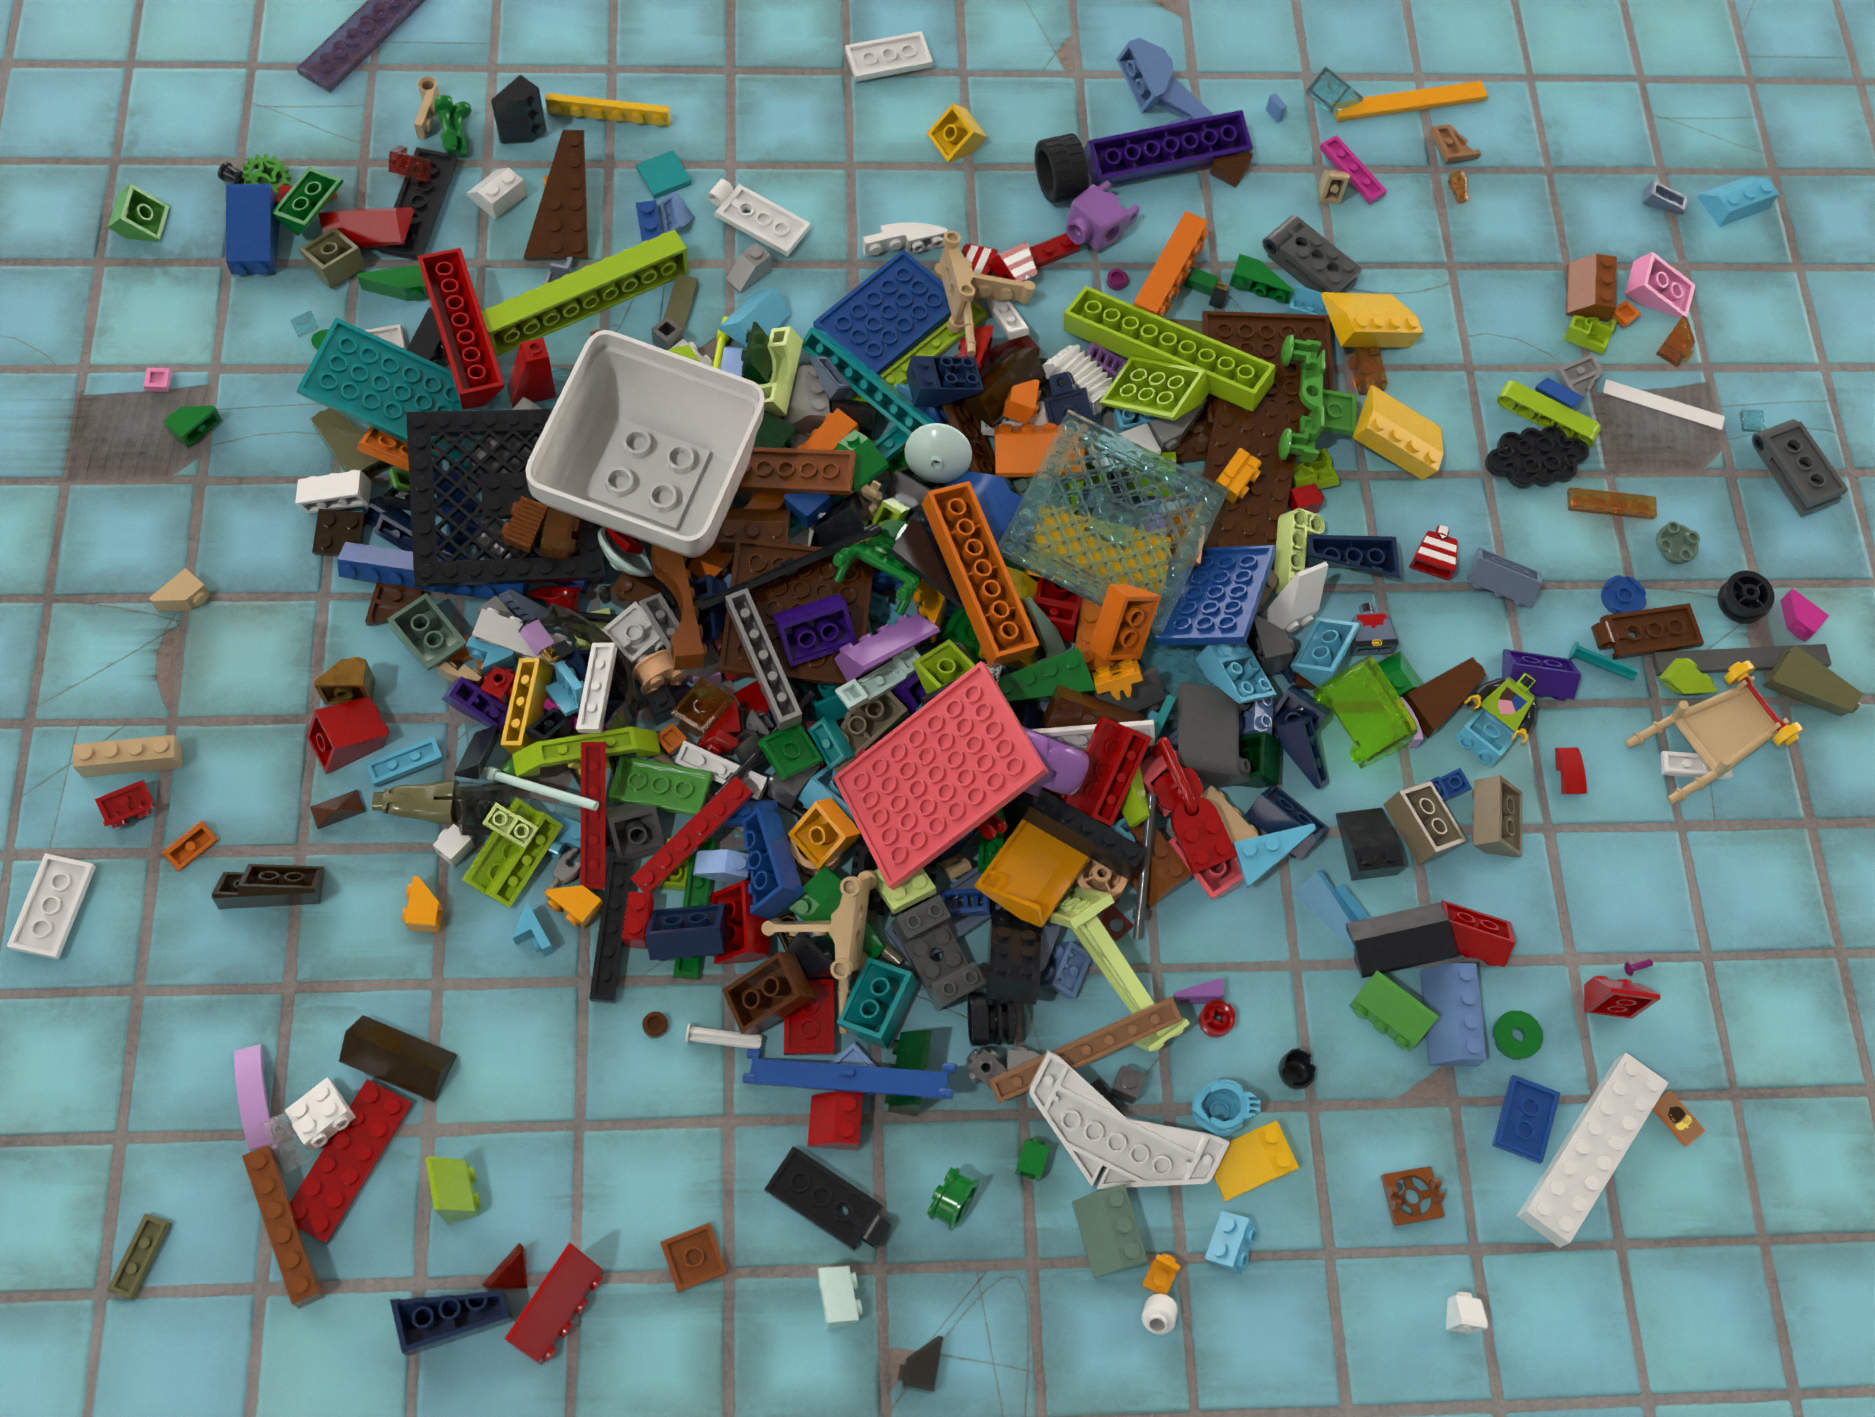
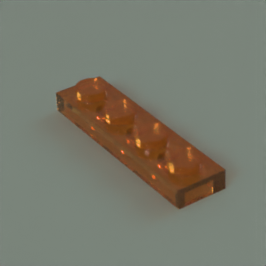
[1567,487,1657,520]

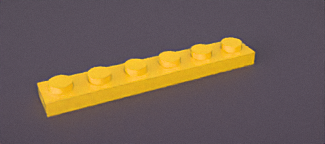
[545,93,671,127]

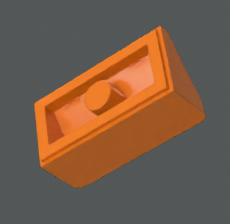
[161,820,218,872]

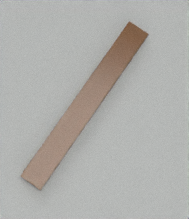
[988,996,1182,1104]

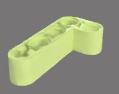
[1274,508,1325,595]

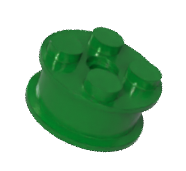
[927,1167,979,1231]

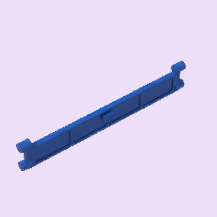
[742,1049,957,1099]

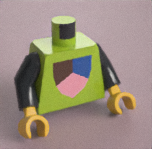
[1464,673,1537,746]

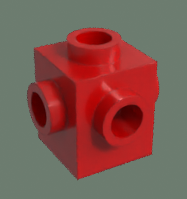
[480,666,516,706]

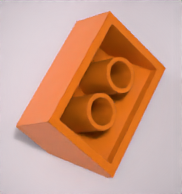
[1089,584,1161,660]

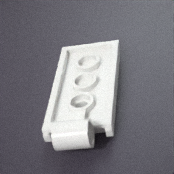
[707,179,811,257]

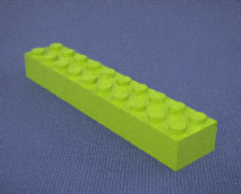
[481,229,689,357]
[1064,286,1276,412]

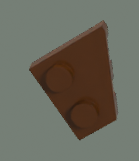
[365,583,424,626]

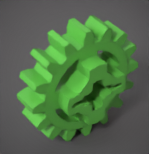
[242,154,291,198]

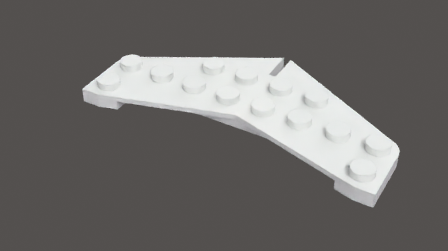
[1029,1050,1230,1189]

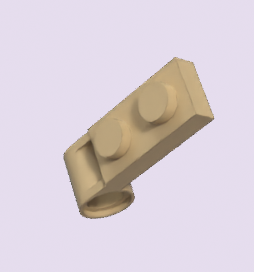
[414,76,440,139]

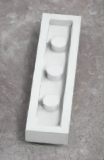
[576,643,618,733]
[675,741,769,800]

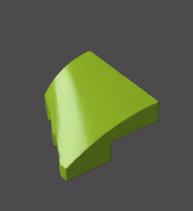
[1563,315,1617,355]
[1292,448,1339,490]

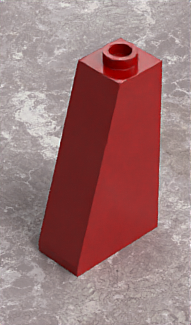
[507,337,556,408]

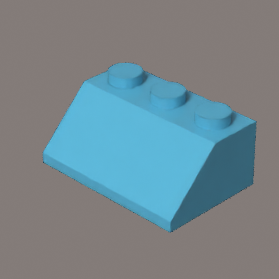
[1698,176,1779,227]
[797,766,862,843]

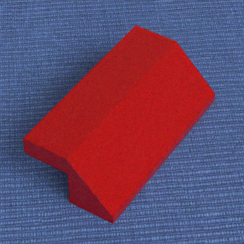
[1062,716,1152,826]

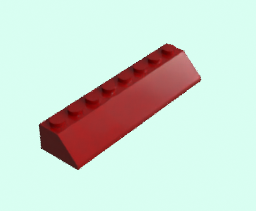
[417,247,505,410]

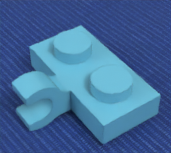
[547,811,580,860]

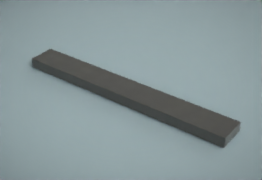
[1651,644,1832,676]

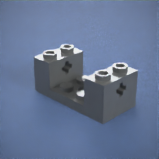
[891,895,986,1011]

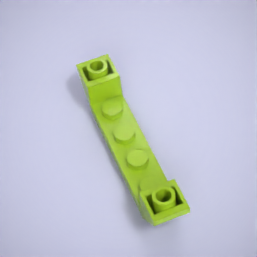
[512,726,660,778]

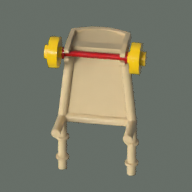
[1625,660,1804,805]

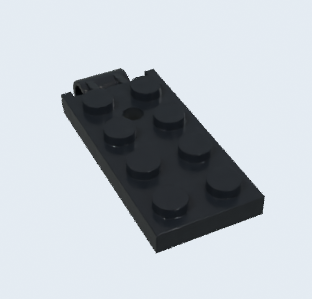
[764,1146,892,1251]

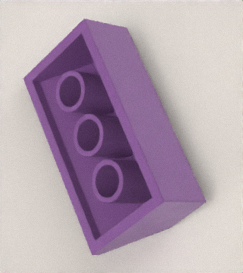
[834,613,940,682]

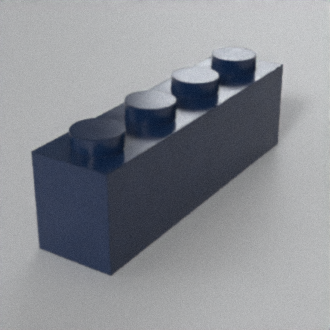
[1305,535,1401,578]
[390,1291,514,1356]

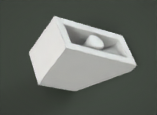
[1446,1292,1488,1335]

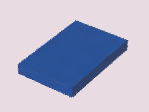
[1492,1075,1560,1164]

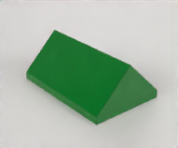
[271,167,344,236]

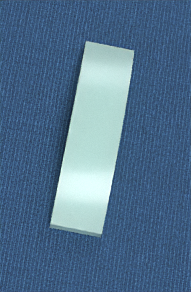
[835,647,921,710]

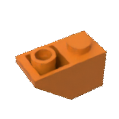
[1003,379,1041,424]

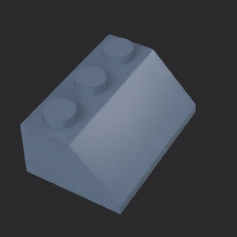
[1467,547,1542,607]

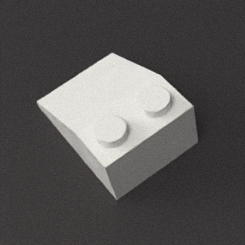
[1262,562,1328,634]

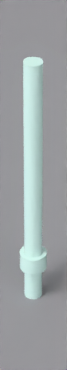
[480,766,599,811]

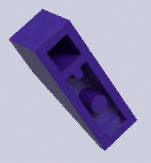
[442,676,508,735]

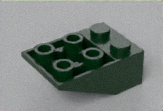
[741,322,773,385]

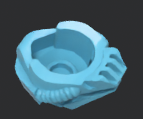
[1192,1079,1260,1137]

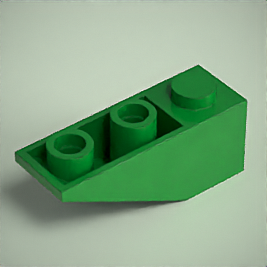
[1229,254,1294,304]

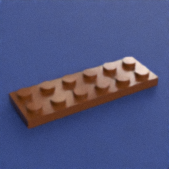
[737,447,857,495]

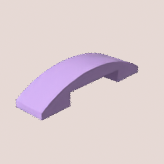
[234,1044,276,1151]

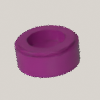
[1106,269,1128,291]

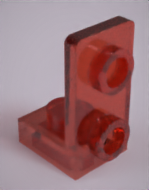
[388,145,431,181]
[988,335,1040,365]

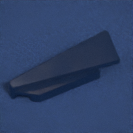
[363,496,456,557]

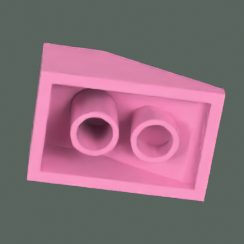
[1625,252,1695,319]

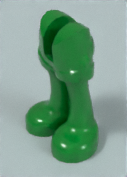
[434,95,471,158]

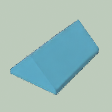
[718,288,791,347]
[1291,617,1360,687]

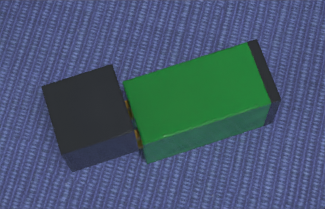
[1185,267,1228,309]

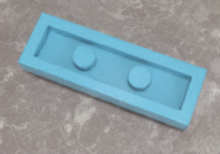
[365,737,443,787]

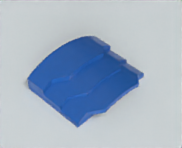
[945,472,1024,551]

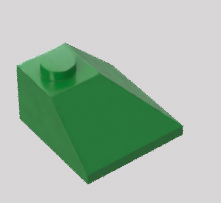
[835,430,889,492]
[1363,651,1424,708]

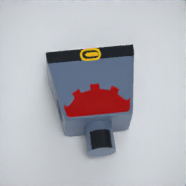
[1350,603,1399,657]

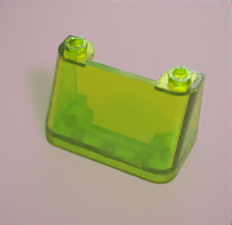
[1313,656,1417,769]

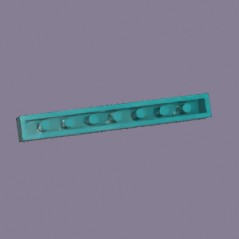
[802,327,937,436]

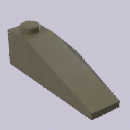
[822,691,910,773]

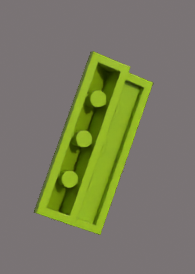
[461,797,563,909]

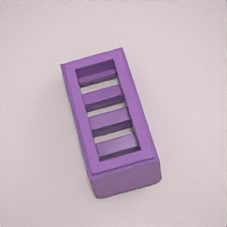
[1084,342,1127,379]
[1173,978,1224,1005]

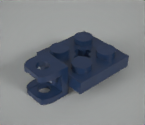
[1043,371,1098,433]

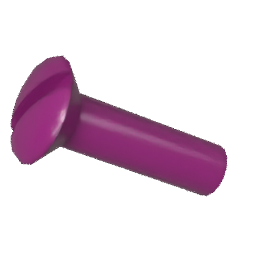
[1624,959,1653,976]

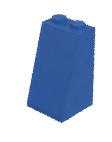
[226,184,280,275]

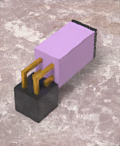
[518,617,573,665]

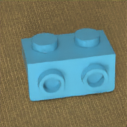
[1287,285,1330,320]
[545,660,584,716]
[1205,1210,1257,1275]

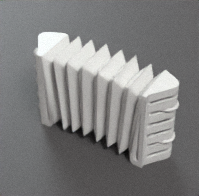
[1042,344,1113,416]

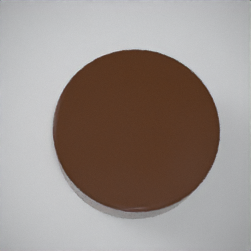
[642,1012,668,1038]

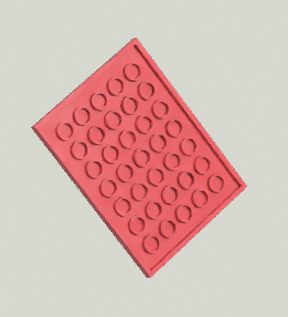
[833,661,1049,890]

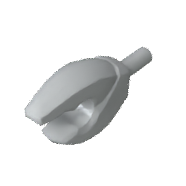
[544,847,580,891]

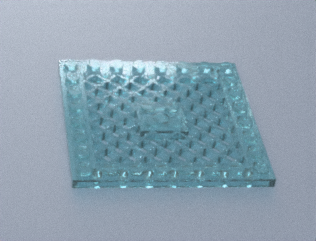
[998,409,1229,636]

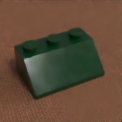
[884,1030,932,1117]

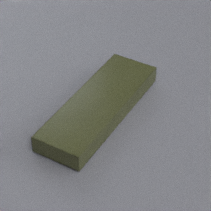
[664,274,698,333]
[107,1213,172,1301]

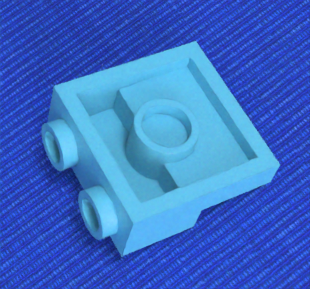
[1455,707,1519,767]

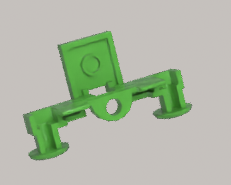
[1278,335,1357,463]

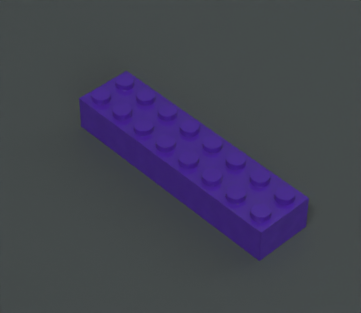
[1084,110,1253,187]

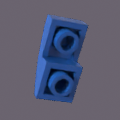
[1427,768,1472,802]

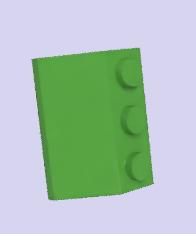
[1349,970,1439,1051]

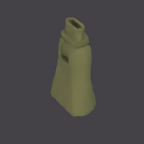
[372,780,461,825]

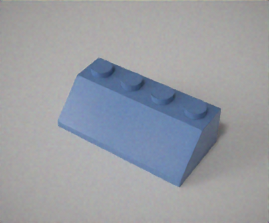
[1420,963,1486,1067]

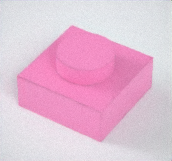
[143,368,172,392]

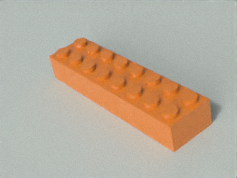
[922,481,1039,668]

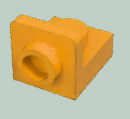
[1141,1253,1181,1295]

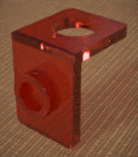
[1099,898,1133,941]

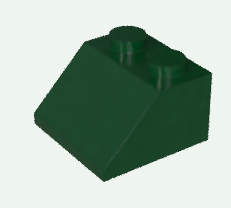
[1234,731,1280,788]

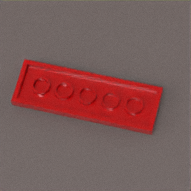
[290,1079,413,1244]

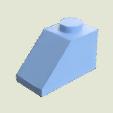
[693,849,749,884]

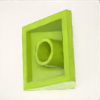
[913,639,975,694]

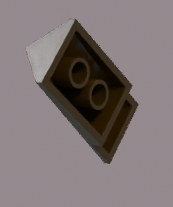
[957,347,1046,427]
[212,864,324,909]
[339,1015,457,1102]

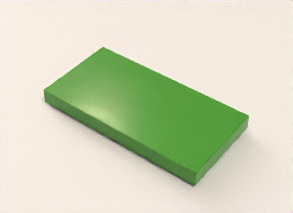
[607,756,714,817]

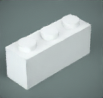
[295,470,372,514]

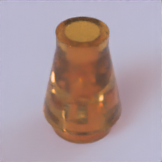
[1447,171,1469,203]

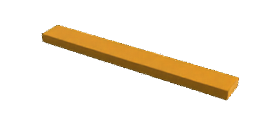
[1331,81,1488,122]

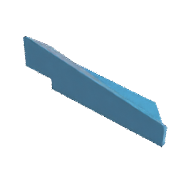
[1295,870,1369,951]

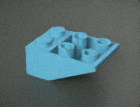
[1196,641,1276,704]

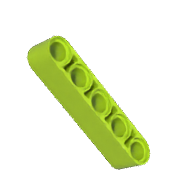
[1497,380,1601,448]

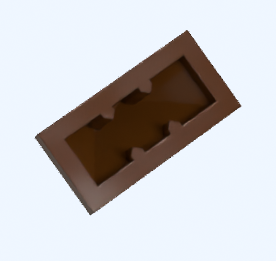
[1210,152,1253,188]
[310,790,365,829]

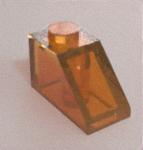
[1656,315,1695,367]

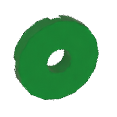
[1492,1011,1543,1060]

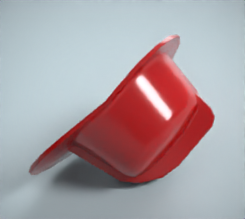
[531,586,583,611]

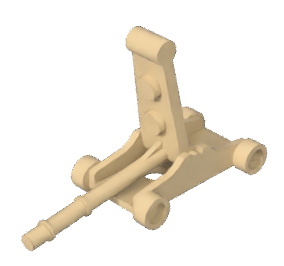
[933,231,1035,357]
[761,870,878,1034]

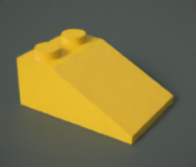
[1213,1120,1299,1202]

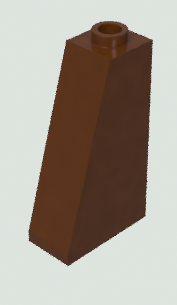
[1404,657,1486,739]

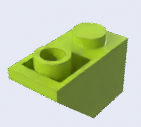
[1658,658,1718,694]

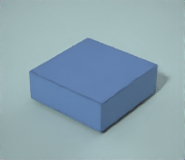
[1266,93,1287,123]

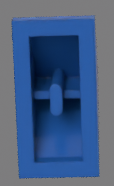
[784,494,831,529]

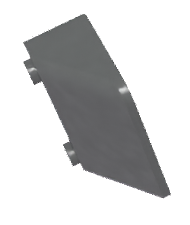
[1178,681,1251,788]

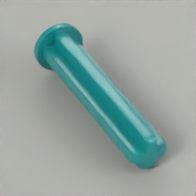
[1569,642,1638,680]

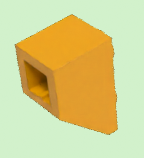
[402,876,443,933]
[544,885,603,929]

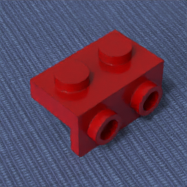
[95,780,156,829]

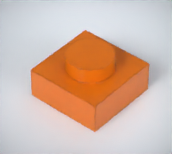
[1611,300,1641,329]
[657,722,688,756]

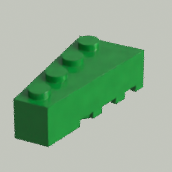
[998,647,1096,706]

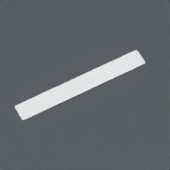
[1603,380,1725,430]

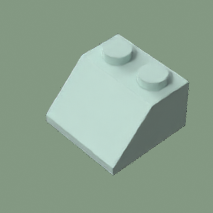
[818,1266,863,1329]

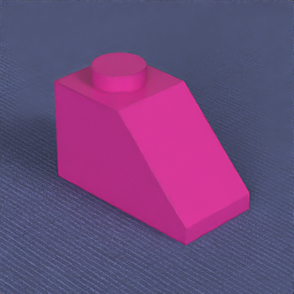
[1780,588,1829,642]

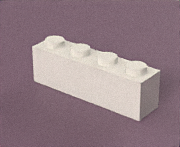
[471,608,572,670]

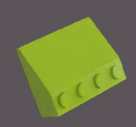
[1099,356,1211,420]

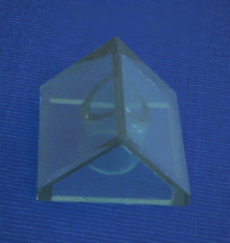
[1306,66,1363,113]

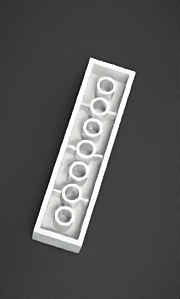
[1517,1053,1669,1248]

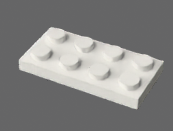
[845,31,933,82]
[7,853,96,960]

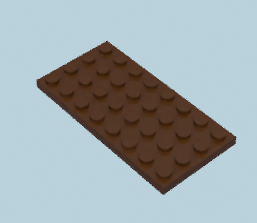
[1196,397,1305,571]

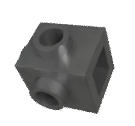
[965,1047,1007,1088]

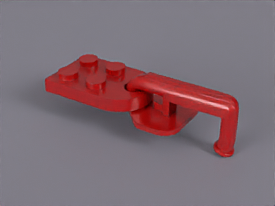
[1150,737,1238,875]

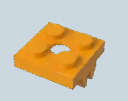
[1092,659,1143,701]

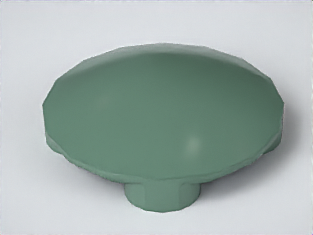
[1656,521,1700,563]

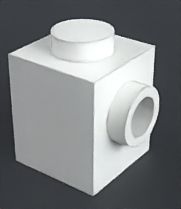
[433,824,475,868]

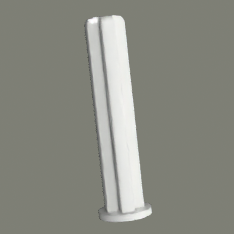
[685,1023,762,1049]

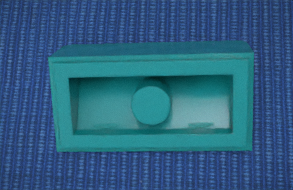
[807,716,855,770]

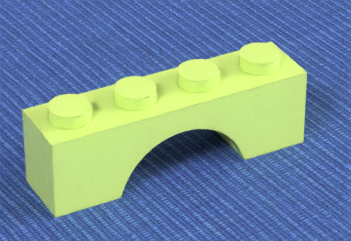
[760,326,803,417]

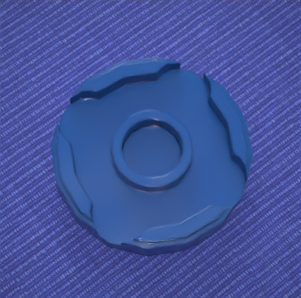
[1601,575,1647,614]

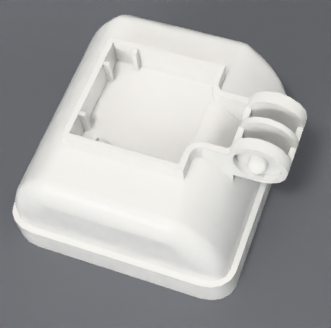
[526,330,764,558]

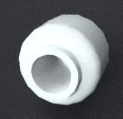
[1142,1294,1178,1335]

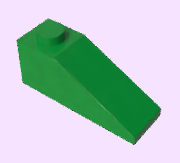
[357,265,428,301]

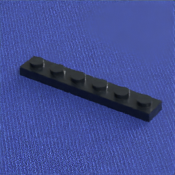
[589,857,634,1003]

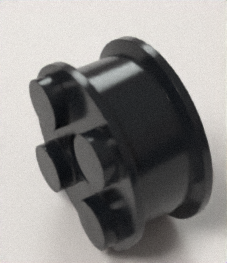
[1717,571,1775,624]

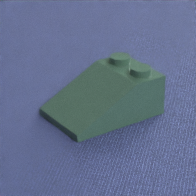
[387,593,467,671]

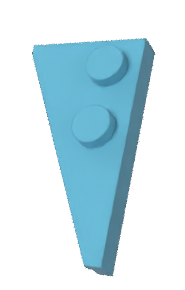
[1233,823,1316,888]

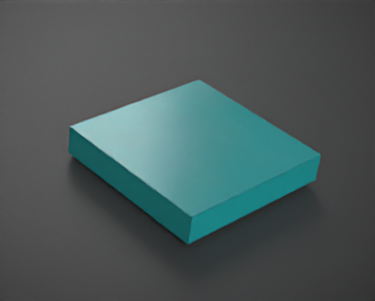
[636,150,692,199]
[1154,694,1177,741]

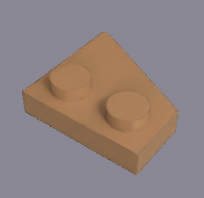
[1430,124,1481,163]

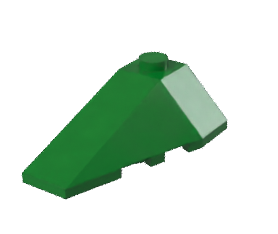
[788,866,886,959]

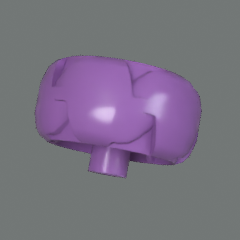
[1022,726,1089,797]

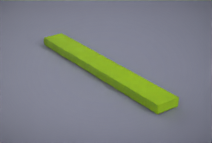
[851,301,989,402]

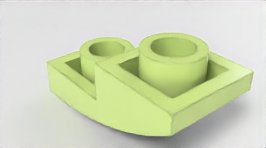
[482,803,539,849]

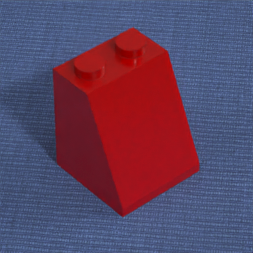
[306,696,389,774]

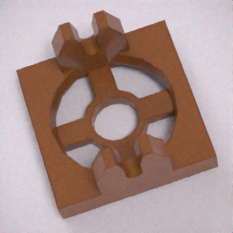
[1381,1166,1445,1227]

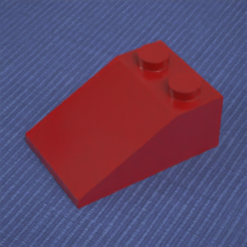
[1584,976,1660,1019]

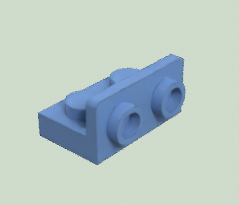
[1239,697,1274,737]
[1040,941,1092,999]

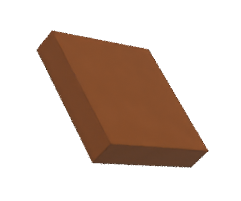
[660,1222,728,1293]

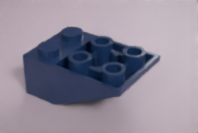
[906,356,984,407]

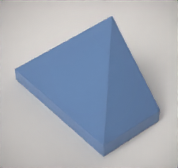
[660,192,695,232]

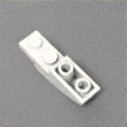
[862,223,948,256]

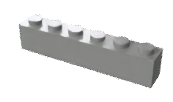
[725,588,802,731]

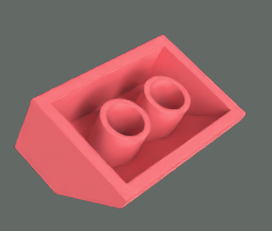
[1168,836,1244,900]

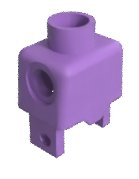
[1066,181,1140,251]

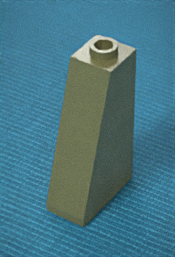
[311,408,394,479]
[1762,645,1863,716]

